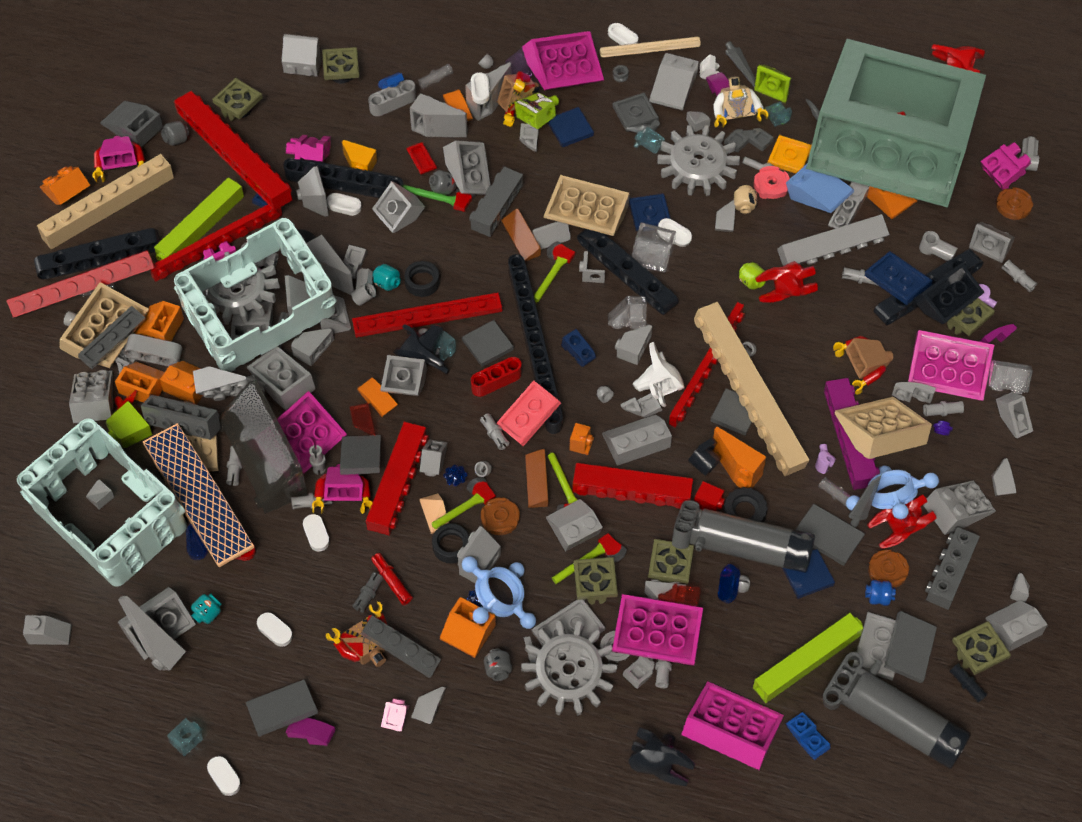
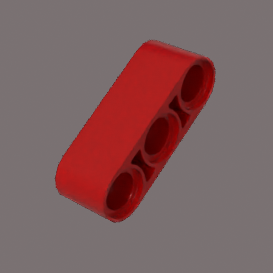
[471,357,522,397]

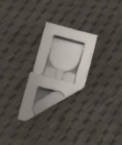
[620,393,662,418]

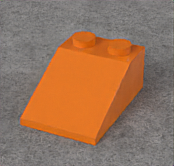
[713,427,766,488]

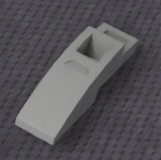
[828,182,869,229]

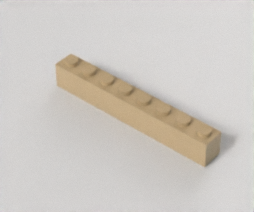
[37,154,174,249]

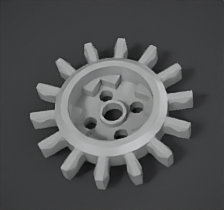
[657,125,740,196]
[202,252,280,325]
[521,621,617,716]

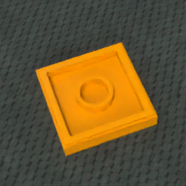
[768,135,812,174]

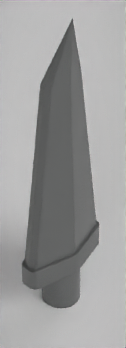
[725,42,755,87]
[848,475,882,527]

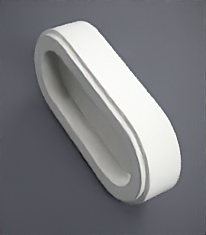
[608,23,638,45]
[471,73,490,104]
[326,193,362,216]
[658,218,692,247]
[303,514,329,552]
[257,613,293,647]
[207,757,241,796]

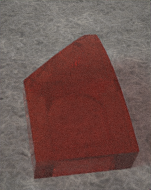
[349,403,375,435]
[658,584,701,607]

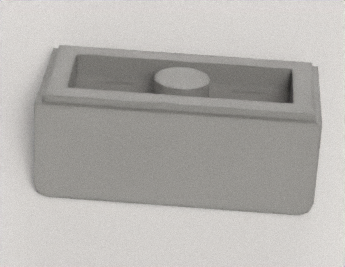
[533,222,570,249]

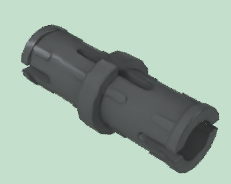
[352,572,384,613]

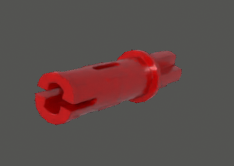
[371,553,413,606]

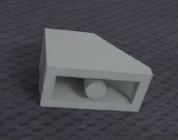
[615,325,652,365]
[291,328,334,366]
[996,392,1033,438]
[420,439,448,476]
[23,615,72,645]

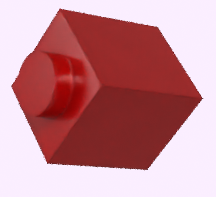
[694,481,725,511]

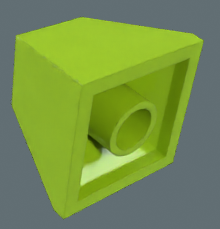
[754,65,791,103]

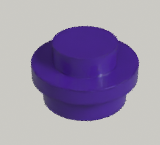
[933,421,953,436]

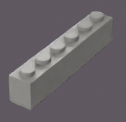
[777,214,889,266]

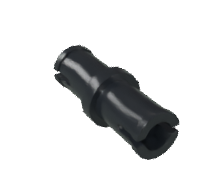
[949,663,988,703]

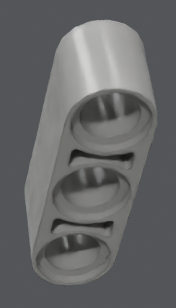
[369,80,416,116]
[124,334,183,367]

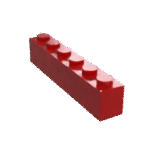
[366,422,429,536]
[573,463,693,509]

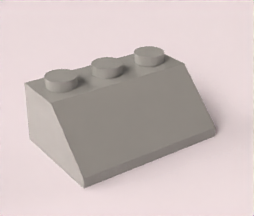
[602,414,672,466]
[118,587,196,660]

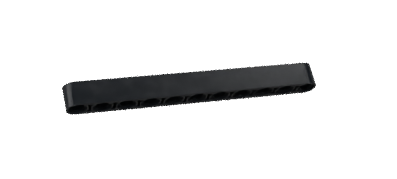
[508,254,563,434]

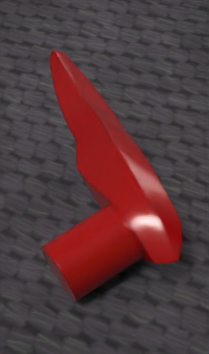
[114,390,138,410]

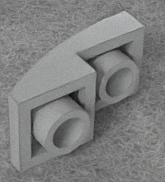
[892,382,936,403]

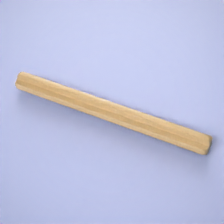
[600,37,701,58]

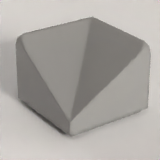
[686,112,711,132]
[86,479,114,510]
[1010,573,1029,603]

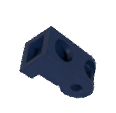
[561,329,596,367]

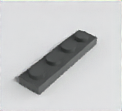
[78,306,146,369]
[360,615,441,678]

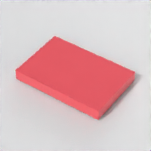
[496,380,561,446]

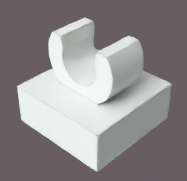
[700,55,720,79]

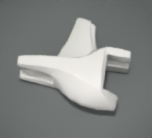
[633,342,685,407]

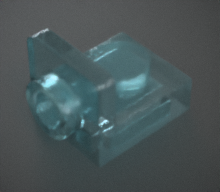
[765,102,792,126]
[634,127,665,154]
[437,331,456,361]

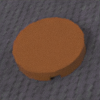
[996,187,1033,220]
[481,498,520,535]
[868,549,909,588]

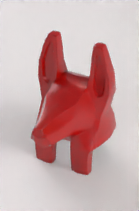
[931,44,985,73]
[755,261,818,302]
[867,494,937,548]

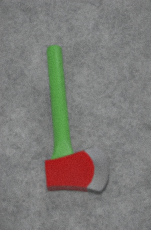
[404,185,476,212]

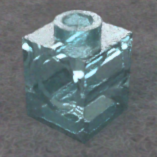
[167,718,203,756]

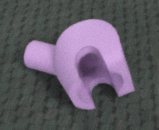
[978,284,997,308]
[815,444,836,474]

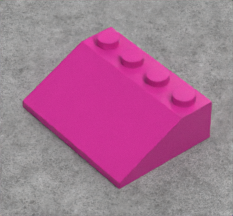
[522,31,604,90]
[908,330,994,401]
[248,391,347,485]
[612,594,703,665]
[681,681,784,770]

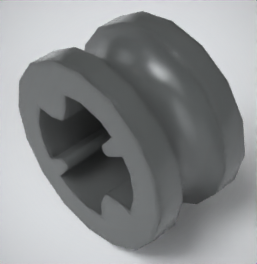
[613,65,628,82]

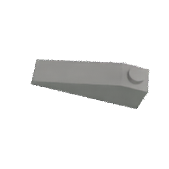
[118,596,186,671]

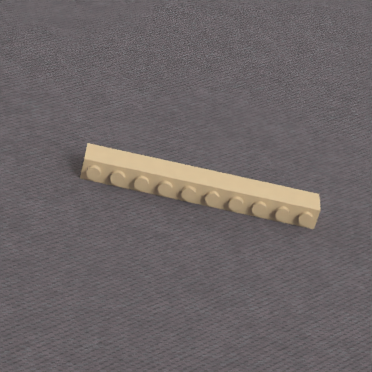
[694,302,809,476]

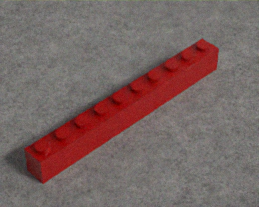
[174,91,292,211]

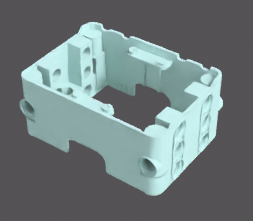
[174,218,337,372]
[17,418,187,587]

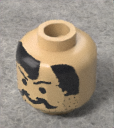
[734,185,757,214]

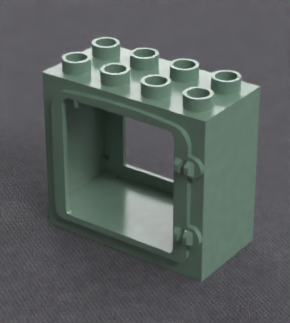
[806,39,986,207]

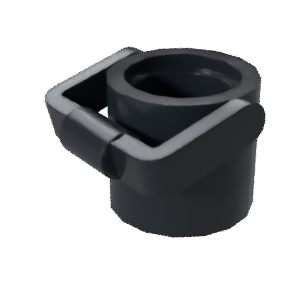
[688,437,722,477]

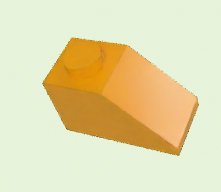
[342,140,377,171]

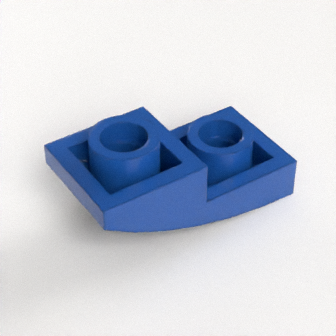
[378,73,404,89]
[786,712,830,760]

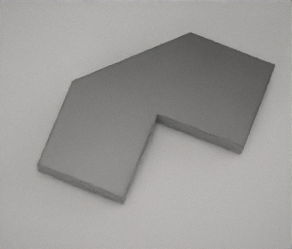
[724,128,774,153]

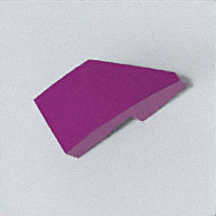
[979,324,1017,344]

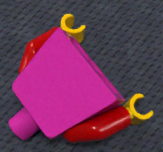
[93,136,145,183]
[312,464,373,514]

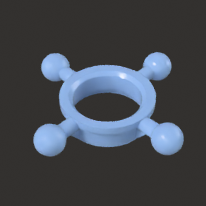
[846,465,939,519]
[462,556,536,629]

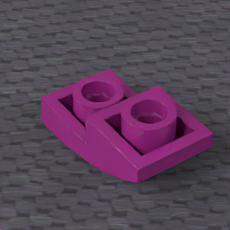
[706,72,729,96]
[286,718,336,746]

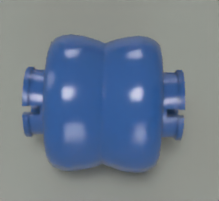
[865,580,896,606]

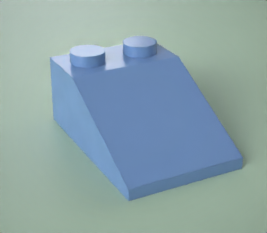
[786,164,854,213]

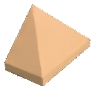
[419,494,449,534]

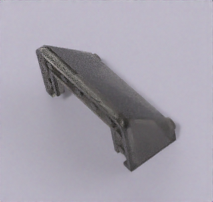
[218,379,308,514]

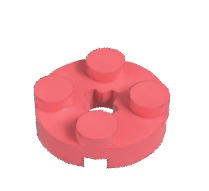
[754,166,790,199]

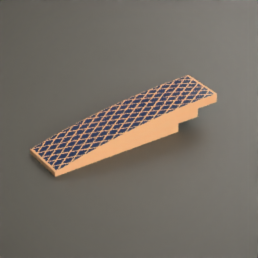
[143,423,254,567]

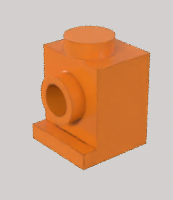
[570,423,594,455]

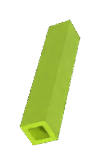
[154,177,244,261]
[753,613,863,703]

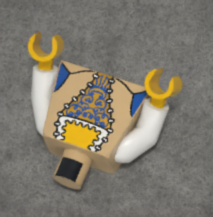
[713,77,768,127]

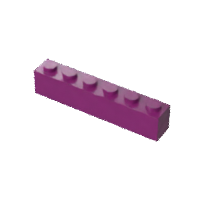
[824,378,880,490]

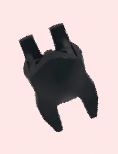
[393,324,449,374]
[629,728,695,786]

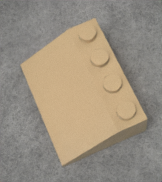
[544,175,629,236]
[60,282,149,368]
[835,397,932,459]

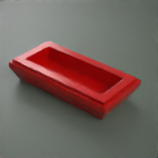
[406,142,437,175]

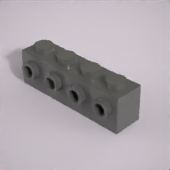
[469,167,523,237]
[141,395,221,440]
[925,527,980,610]

